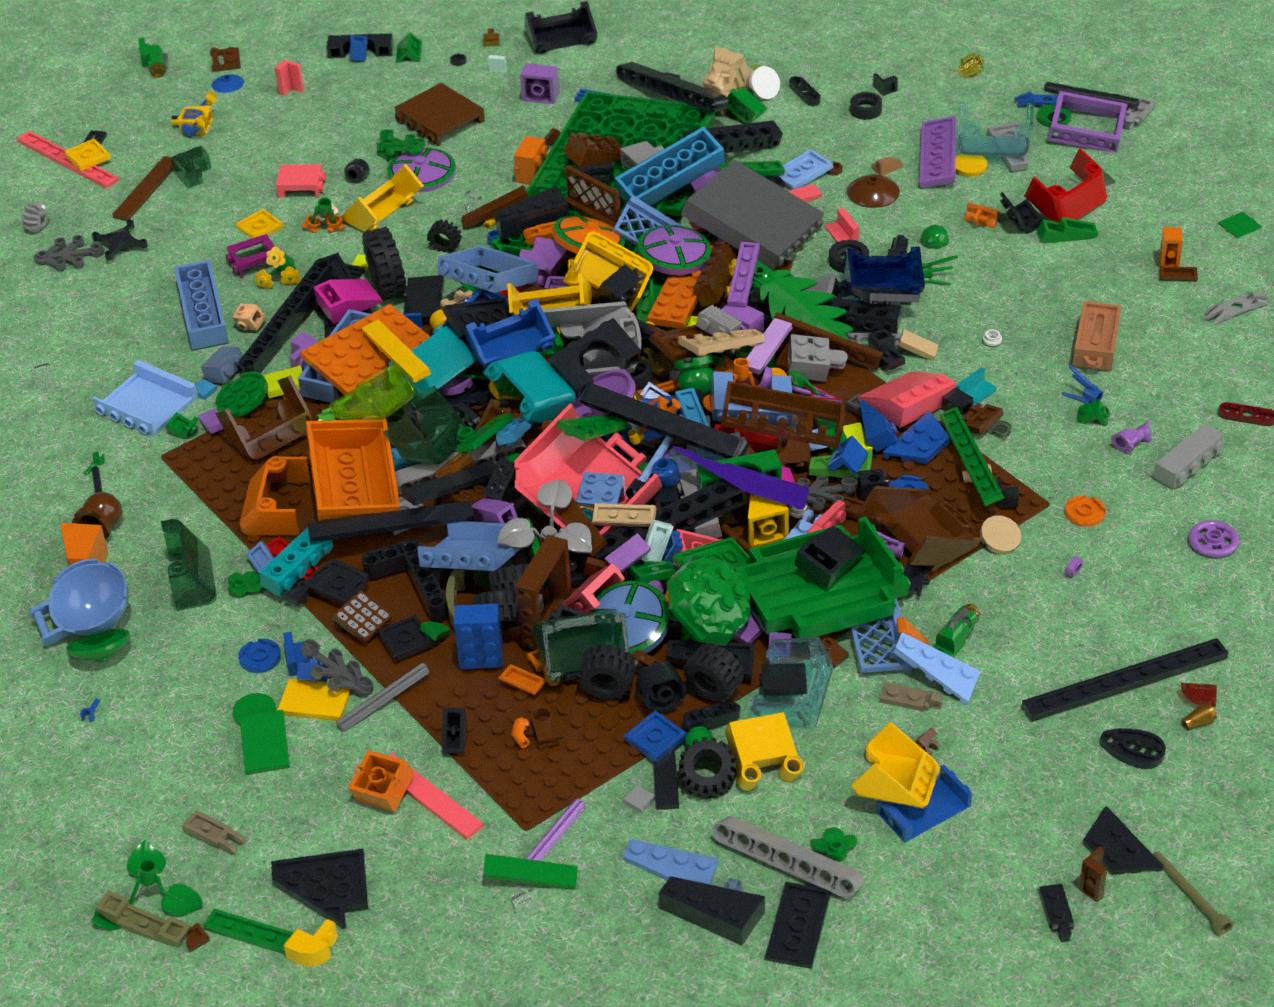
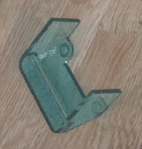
[958,102,1034,157]

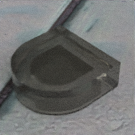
[988,421,1012,441]

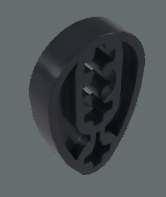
[1100,728,1166,769]

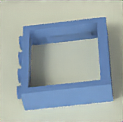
[437,245,539,293]

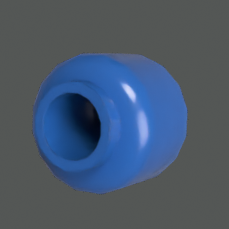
[652,458,681,488]

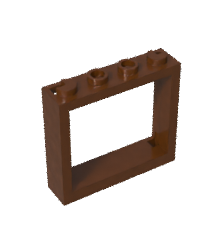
[515,535,572,650]

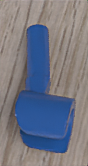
[80,698,100,722]

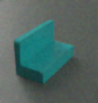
[957,367,996,406]

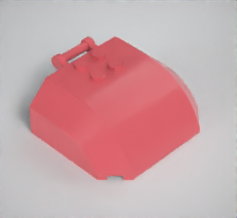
[515,403,662,536]

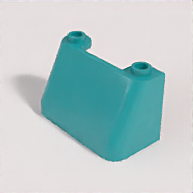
[385,325,478,406]
[484,350,575,424]

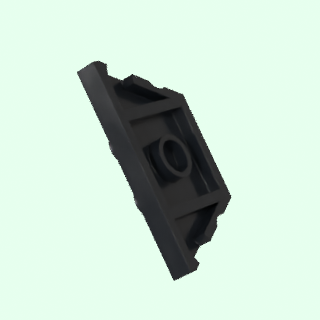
[1083,806,1163,875]

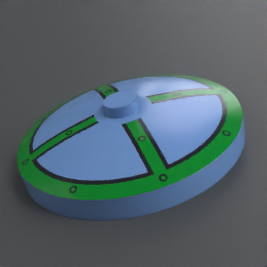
[587,581,671,654]

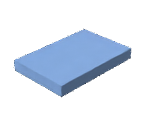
[771,149,833,190]

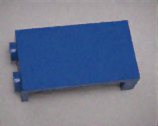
[877,764,972,843]

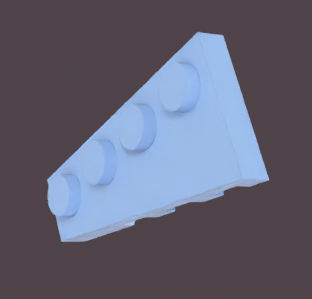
[893,632,980,705]

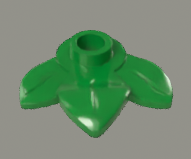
[228,571,265,597]
[811,827,857,862]

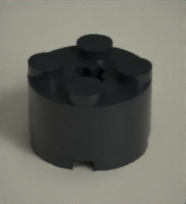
[636,661,686,713]

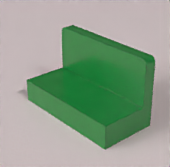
[396,32,422,63]

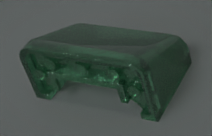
[161,519,217,611]
[532,611,630,681]

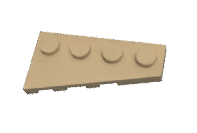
[678,329,765,356]

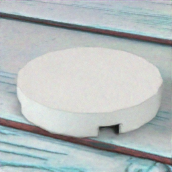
[749,66,780,100]

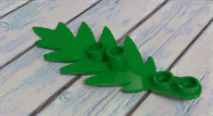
[753,260,853,340]

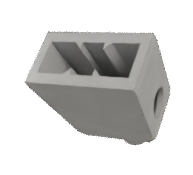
[620,142,664,169]

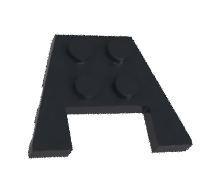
[282,559,369,627]

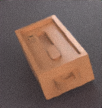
[1073,301,1122,371]

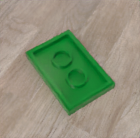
[239,710,290,775]

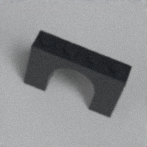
[550,318,641,399]

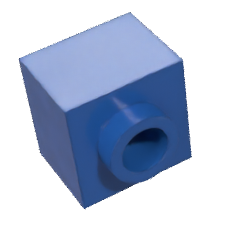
[297,659,328,682]

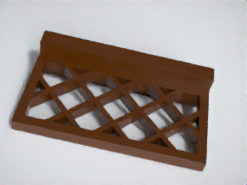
[565,165,624,228]

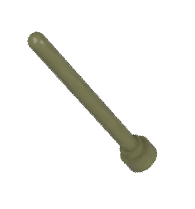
[1153,851,1234,936]

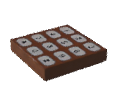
[332,590,393,644]

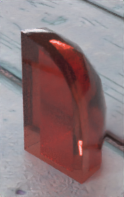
[1181,683,1217,707]

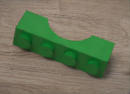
[696,450,782,489]

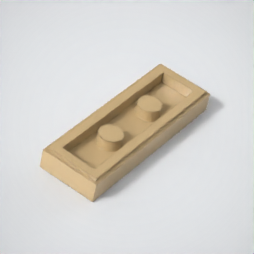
[592,503,657,527]

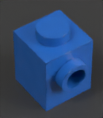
[349,35,367,62]

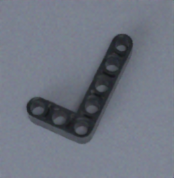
[361,539,448,621]

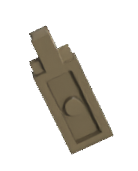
[880,682,943,711]

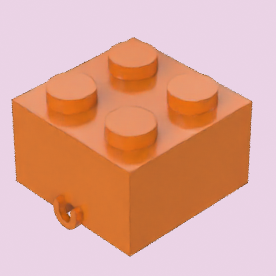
[513,136,548,185]
[348,750,414,812]

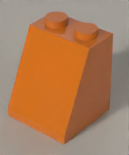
[61,523,108,566]

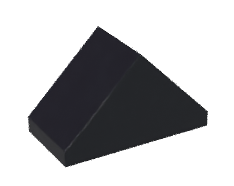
[442,708,468,753]

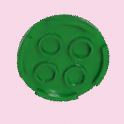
[215,372,268,418]

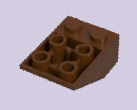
[564,132,623,167]

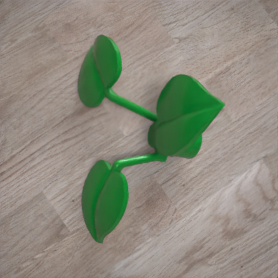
[92,840,203,930]

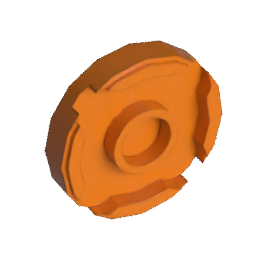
[1065,495,1106,527]

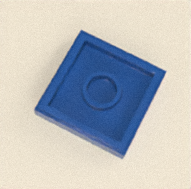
[624,711,687,763]

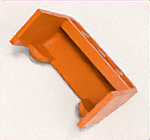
[240,456,311,535]

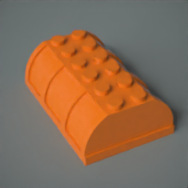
[306,419,400,535]

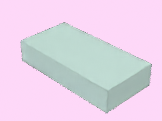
[640,519,673,561]

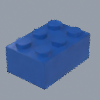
[454,604,504,669]

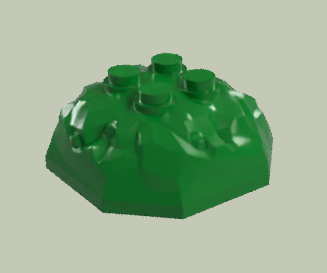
[667,556,751,646]

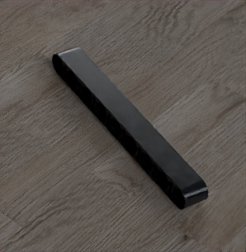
[616,62,728,113]
[239,258,333,374]
[579,382,749,459]

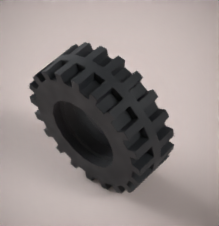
[362,226,407,300]

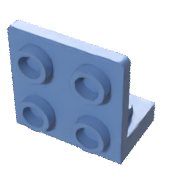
[577,472,626,507]

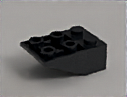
[794,526,866,589]

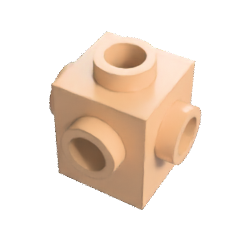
[232,303,266,331]

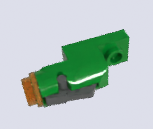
[138,37,168,78]
[933,604,980,658]

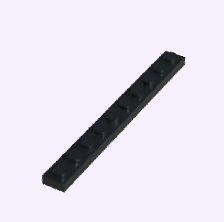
[1022,638,1229,721]

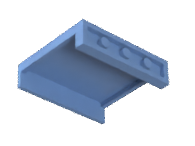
[417,521,521,571]

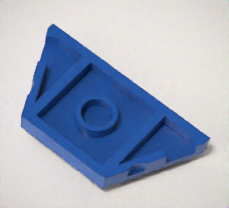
[883,411,950,464]

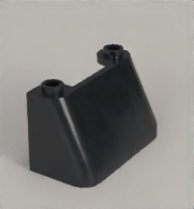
[524,1,598,54]

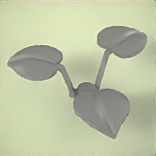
[497,480,592,553]

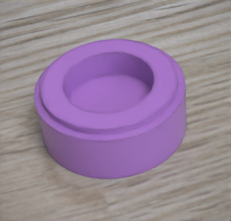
[1065,556,1083,578]

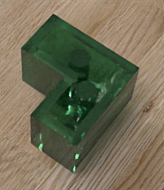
[170,146,212,189]

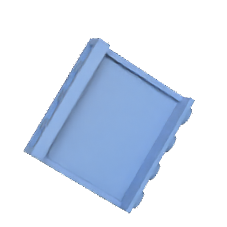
[93,360,198,437]

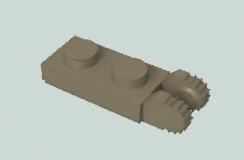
[182,811,246,855]

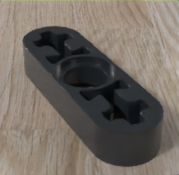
[789,76,821,106]
[682,701,741,731]

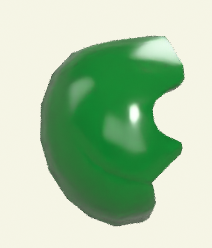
[921,224,949,249]

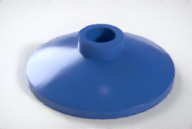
[212,74,244,93]

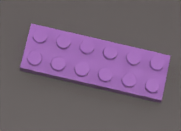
[919,116,957,188]

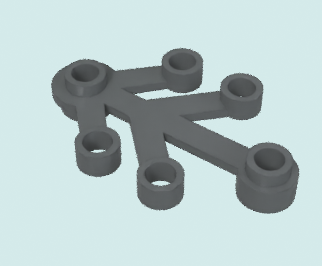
[34,235,104,270]
[797,476,857,510]
[301,639,373,695]

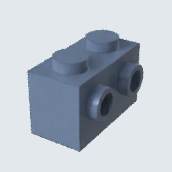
[201,346,242,384]

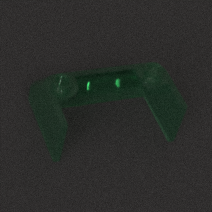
[383,386,467,465]

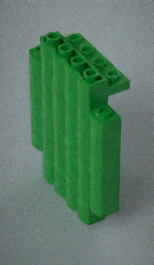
[734,517,910,641]

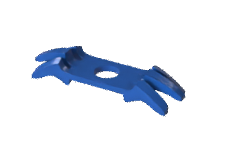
[1014,91,1066,108]

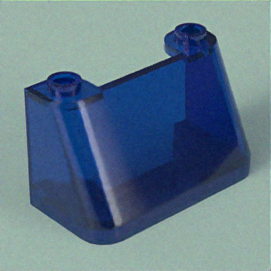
[843,246,925,298]

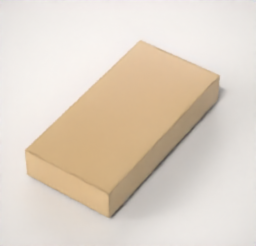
[898,329,938,360]

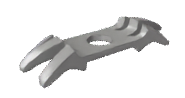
[1204,292,1269,325]

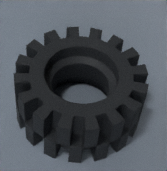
[427,219,462,253]

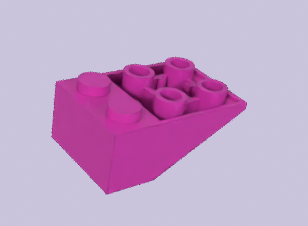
[314,279,383,324]

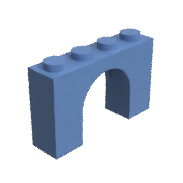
[711,371,793,425]

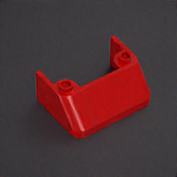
[1024,148,1107,222]

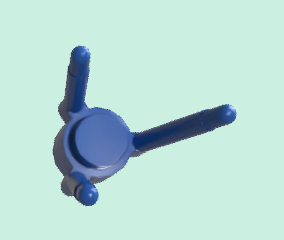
[1062,366,1104,403]

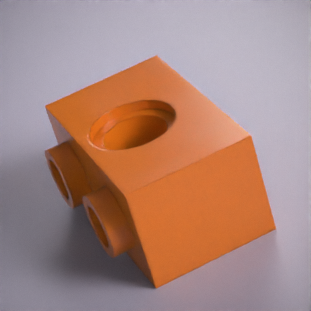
[1159,227,1183,267]

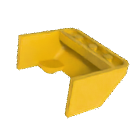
[341,164,424,232]
[507,274,592,316]

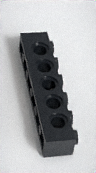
[682,120,783,153]

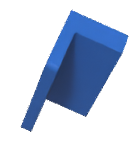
[827,436,868,475]
[283,632,313,676]

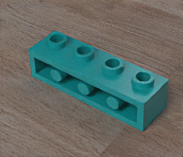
[260,527,333,597]

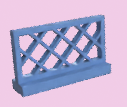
[612,195,682,247]
[850,599,912,674]

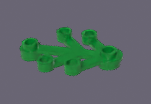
[377,129,425,155]

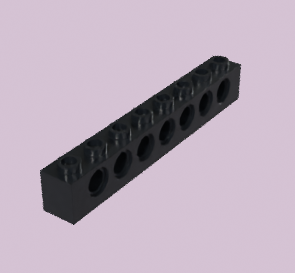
[749,287,902,334]
[590,479,748,562]

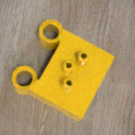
[725,712,804,791]

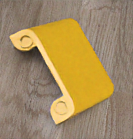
[563,231,653,312]
[851,722,939,808]

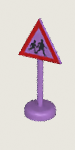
[759,366,843,403]

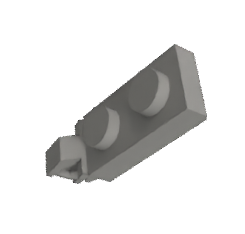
[1124,97,1155,130]

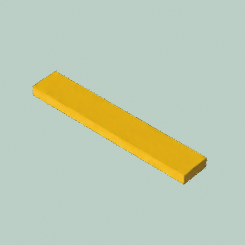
[362,319,431,383]

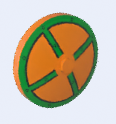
[552,216,625,254]

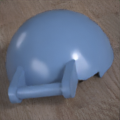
[30,559,129,646]

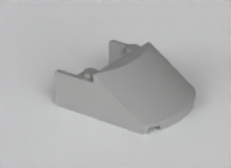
[542,302,641,378]

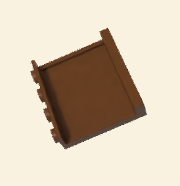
[395,82,485,147]

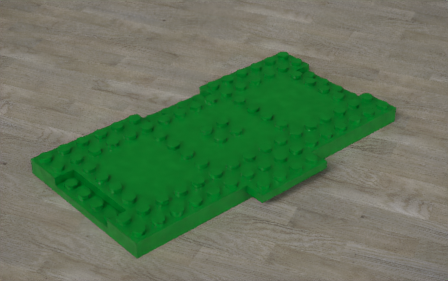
[496,91,715,261]

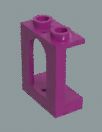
[225,234,275,279]

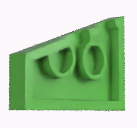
[809,450,872,479]

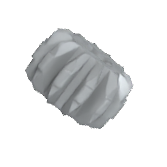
[21,202,49,232]

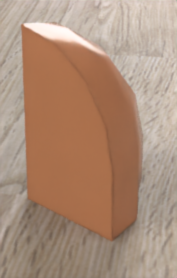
[871,157,903,175]

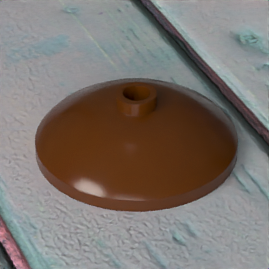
[847,174,900,208]

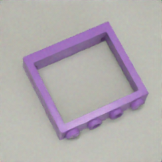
[1048,91,1127,153]

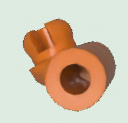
[511,717,530,748]

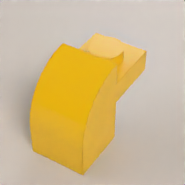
[284,919,338,967]

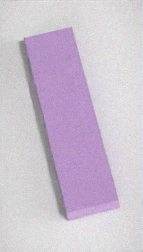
[746,318,792,375]

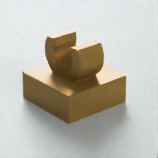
[483,28,500,47]

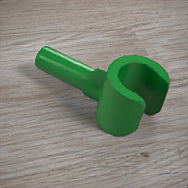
[83,452,105,475]

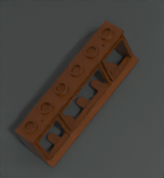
[720,381,845,449]

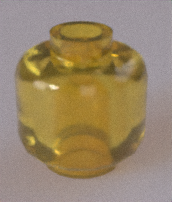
[959,53,985,78]

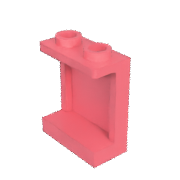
[276,164,326,198]
[562,563,625,614]

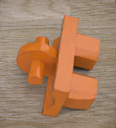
[964,202,999,228]

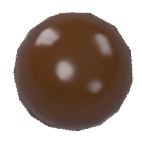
[72,492,123,540]

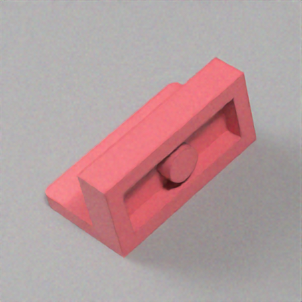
[274,60,304,96]
[825,208,859,242]

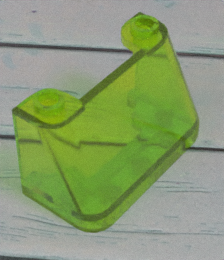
[329,362,414,420]

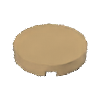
[980,516,1022,554]

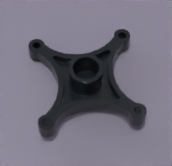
[92,219,148,261]

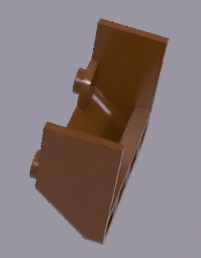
[215,375,314,460]

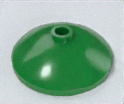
[66,629,130,662]

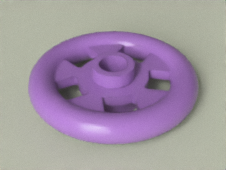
[1189,520,1239,558]

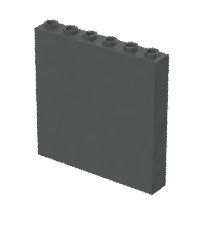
[681,160,824,270]

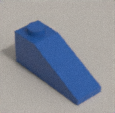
[859,400,898,452]

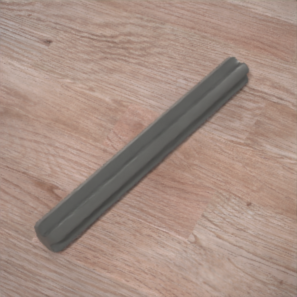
[336,663,429,732]

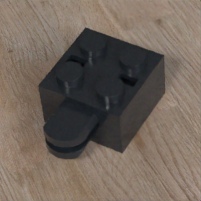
[591,264,645,305]

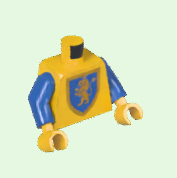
[171,91,217,137]

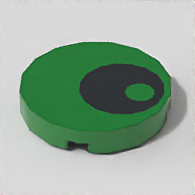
[1037,104,1071,128]

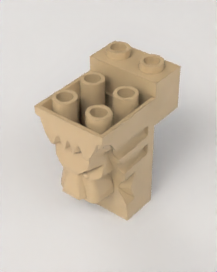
[701,46,754,116]

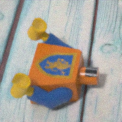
[628,395,681,445]

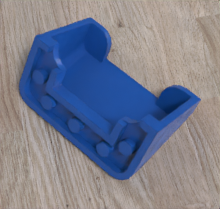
[466,299,556,370]

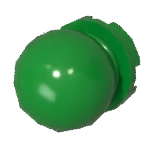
[674,354,713,398]

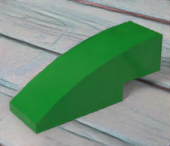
[1037,217,1098,243]

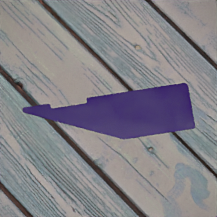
[672,446,809,509]

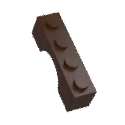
[745,439,811,467]

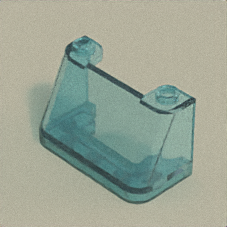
[750,637,833,728]

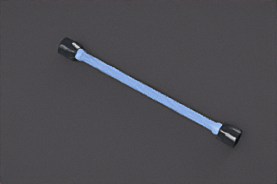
[626,389,704,499]

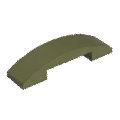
[446,569,466,630]
[96,890,191,946]

